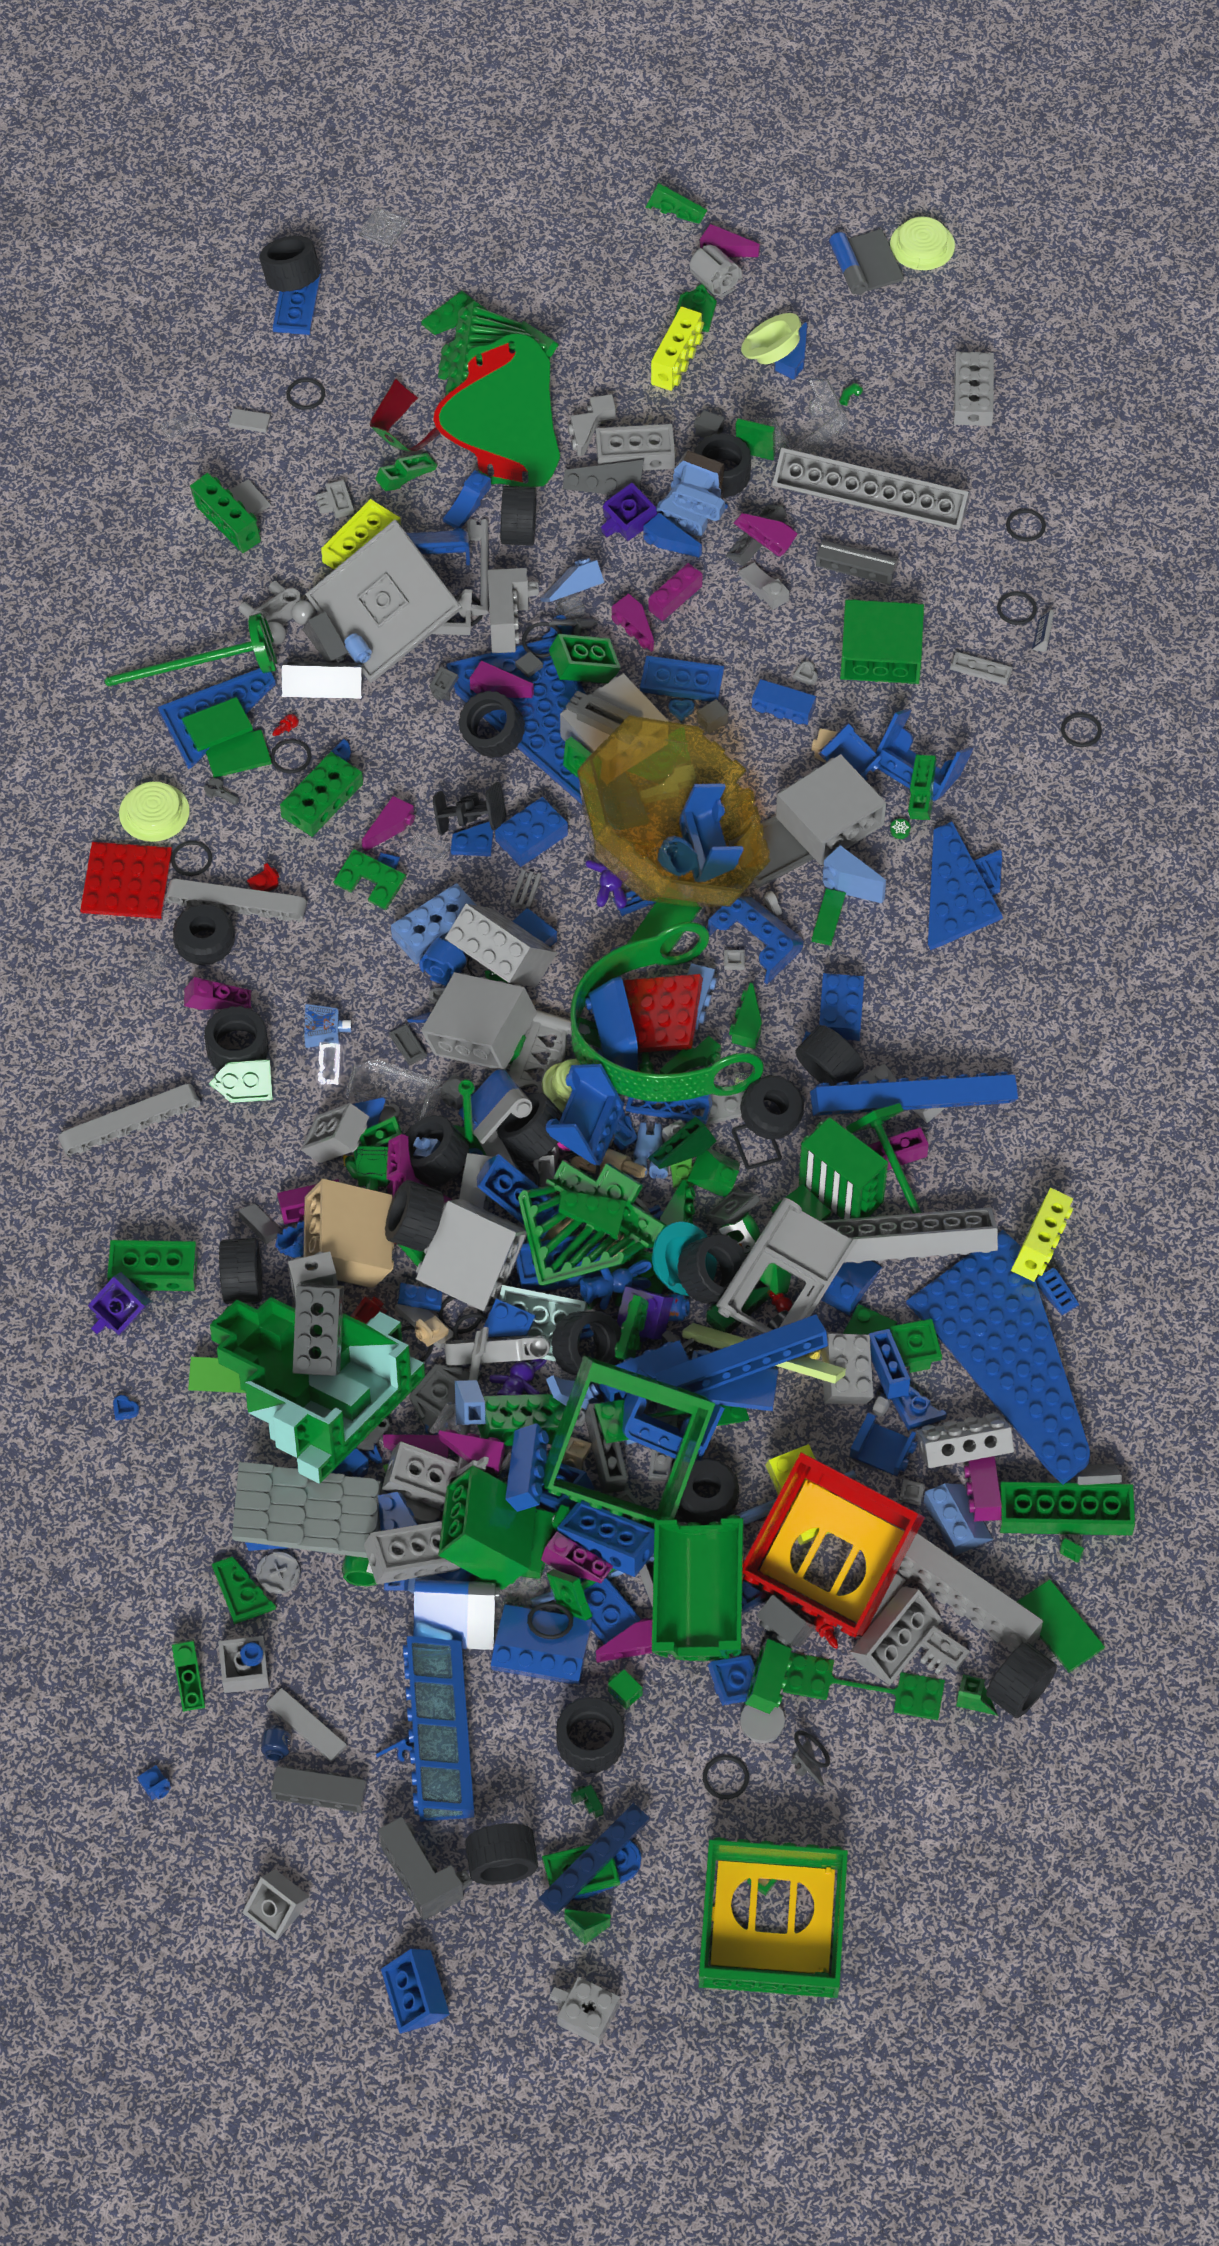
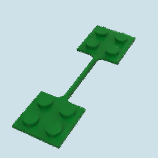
[594,1400,749,1443]
[783,1652,945,1720]

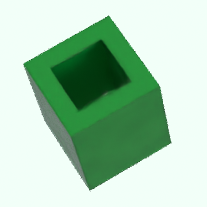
[608,1670,643,1709]

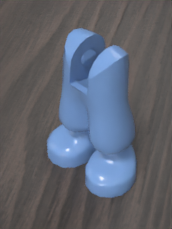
[629,1122,668,1179]

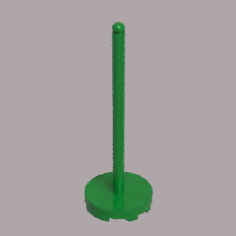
[104,613,277,686]

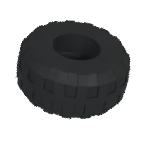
[173,904,235,965]
[740,1075,805,1140]
[678,1458,739,1525]

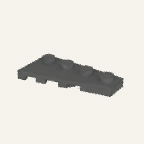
[563,460,644,495]

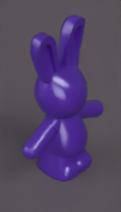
[585,843,635,909]
[489,1359,547,1396]

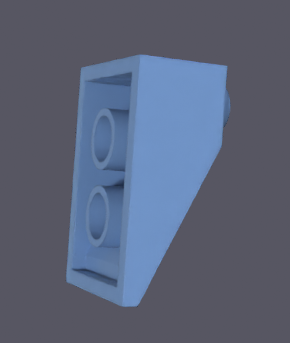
[540,558,604,602]
[822,845,886,903]

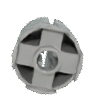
[690,245,742,297]

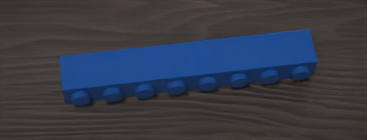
[655,1314,828,1394]

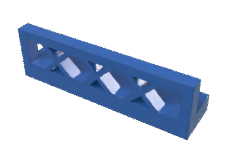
[625,1094,713,1124]

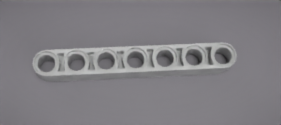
[165,879,307,922]
[58,1084,200,1157]

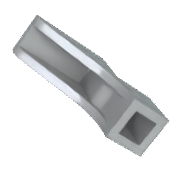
[568,394,616,456]

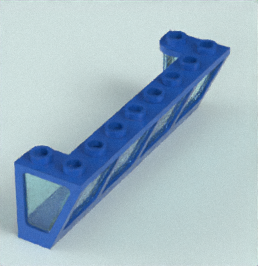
[403,1636,474,1822]

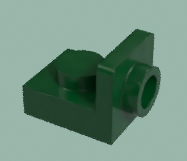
[571,1785,604,1819]

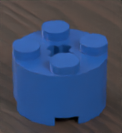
[419,937,467,986]

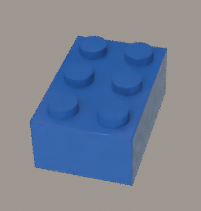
[495,797,568,867]
[819,973,864,1041]

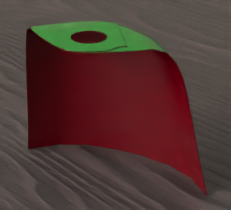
[370,379,440,451]

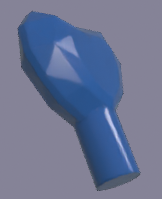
[541,614,573,640]

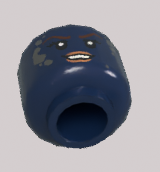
[261,1725,291,1761]

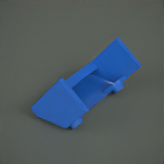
[876,709,973,801]
[679,784,744,882]
[585,977,638,1071]
[622,1369,725,1460]

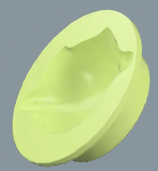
[890,217,955,270]
[741,313,801,364]
[119,782,189,842]
[542,1059,580,1113]

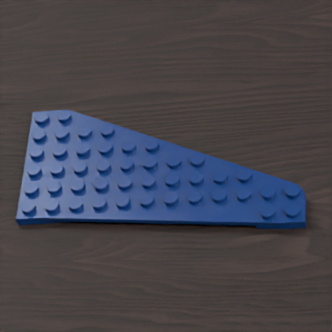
[446,637,648,831]
[906,1230,1090,1485]

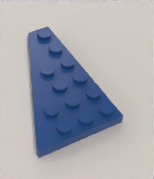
[158,668,276,769]
[928,822,1003,950]

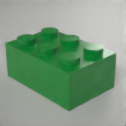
[549,634,621,684]

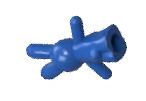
[580,1260,651,1310]

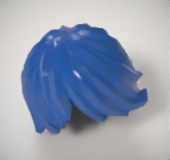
[275,1221,304,1258]

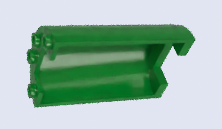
[652,1515,744,1661]

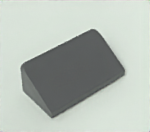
[238,1204,282,1244]

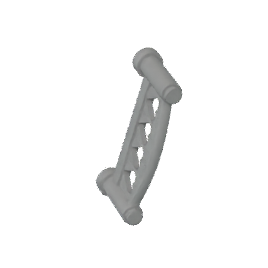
[509,1010,571,1093]

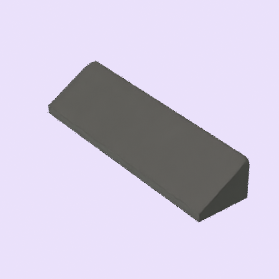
[726,505,787,567]

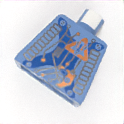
[304,1004,351,1048]

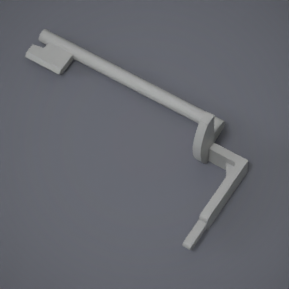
[432,519,488,635]
[456,1327,504,1477]

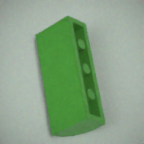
[188,1357,246,1393]

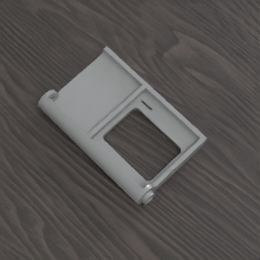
[716,1198,857,1334]

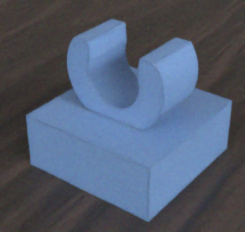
[413,1137,441,1159]

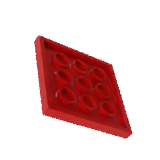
[80,842,172,919]
[623,974,703,1053]

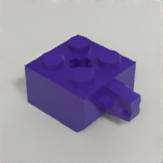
[601,483,657,541]
[88,1272,152,1335]
[617,1286,674,1351]

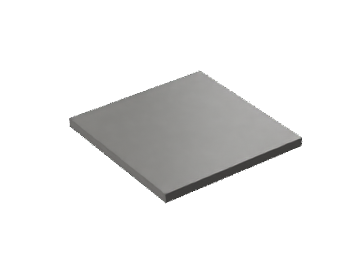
[305,520,463,683]

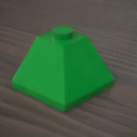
[687,1148,740,1197]

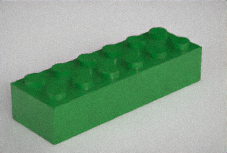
[999,1482,1135,1536]

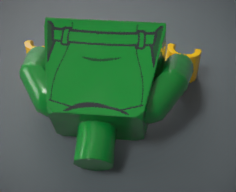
[343,1146,390,1191]

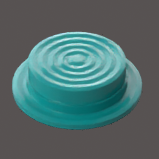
[652,1222,717,1296]

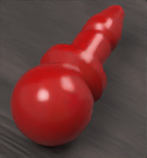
[272,714,299,736]
[763,1283,793,1313]
[813,1616,838,1649]

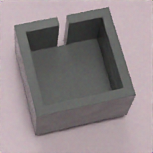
[756,1595,817,1647]

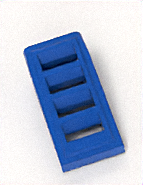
[1036,1268,1079,1316]

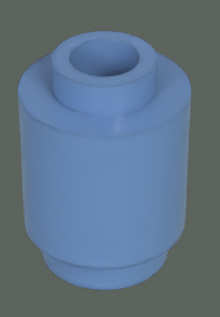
[344,633,372,663]

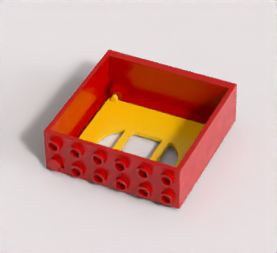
[743,1452,925,1638]

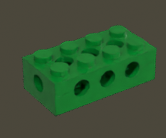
[190,473,261,554]
[280,752,363,837]
[107,1240,198,1291]
[477,1394,566,1446]

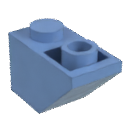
[455,1380,485,1425]

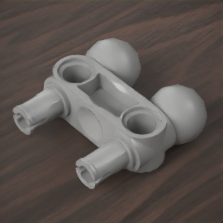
[238,581,316,646]

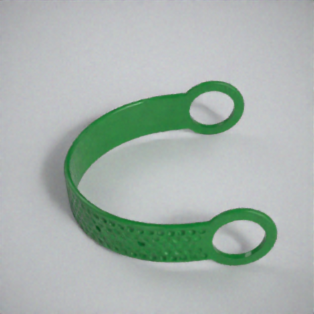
[570,922,764,1102]

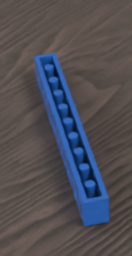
[810,1072,1018,1116]

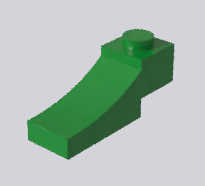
[375,453,437,492]
[908,755,937,820]
[660,1036,721,1074]

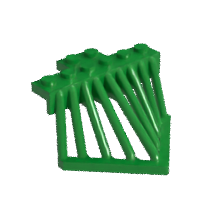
[438,301,559,397]
[518,1160,667,1285]

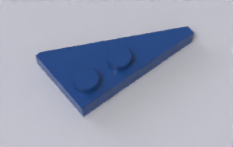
[891,1386,947,1430]

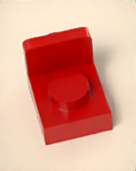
[247,863,279,892]
[350,1296,387,1324]

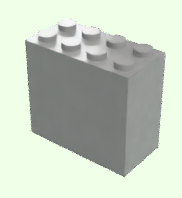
[560,674,668,784]
[776,754,886,865]
[445,903,558,987]
[421,972,537,1070]
[416,1199,527,1311]

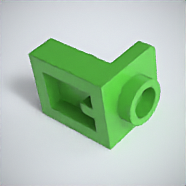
[670,1158,694,1188]

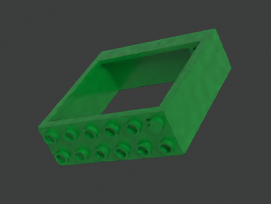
[543,1356,715,1528]

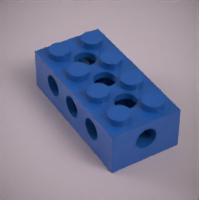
[515,1232,602,1292]
[557,1501,655,1577]

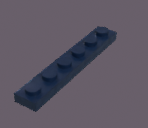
[538,1803,650,1916]

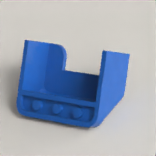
[707,896,804,984]

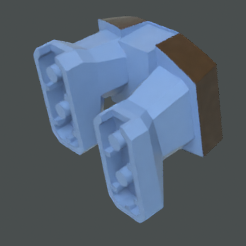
[656,450,725,537]

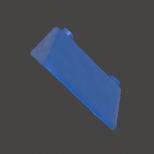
[407,528,470,566]
[546,1064,623,1165]

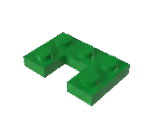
[333,849,407,910]

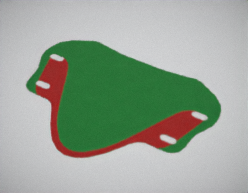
[433,334,560,487]

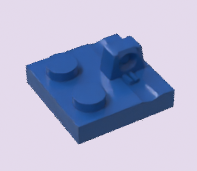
[708,1655,755,1706]

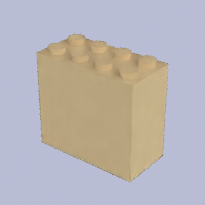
[303,1179,394,1287]

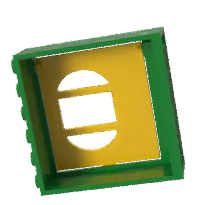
[698,1837,848,1998]

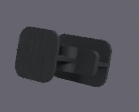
[433,782,507,835]

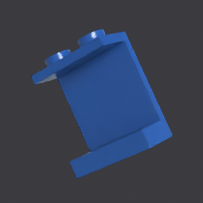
[850,1413,918,1477]

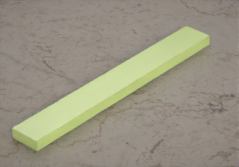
[682,1323,846,1383]

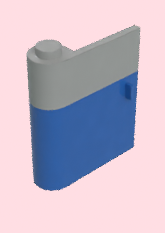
[458,1069,532,1144]

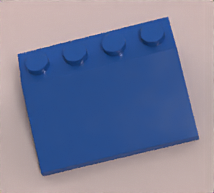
[692,1350,779,1411]
[491,1605,592,1685]

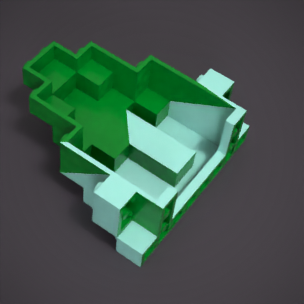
[210,1297,425,1484]

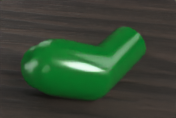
[839,383,863,406]

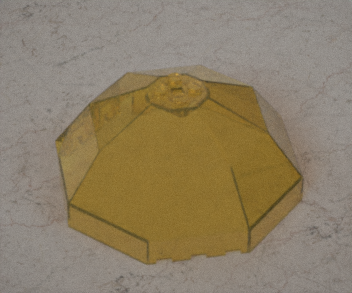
[577,715,770,907]

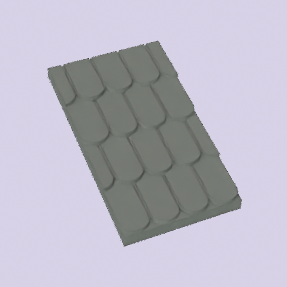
[232,1462,382,1558]

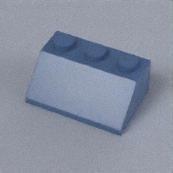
[924,1483,993,1557]

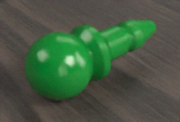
[639,1052,655,1074]

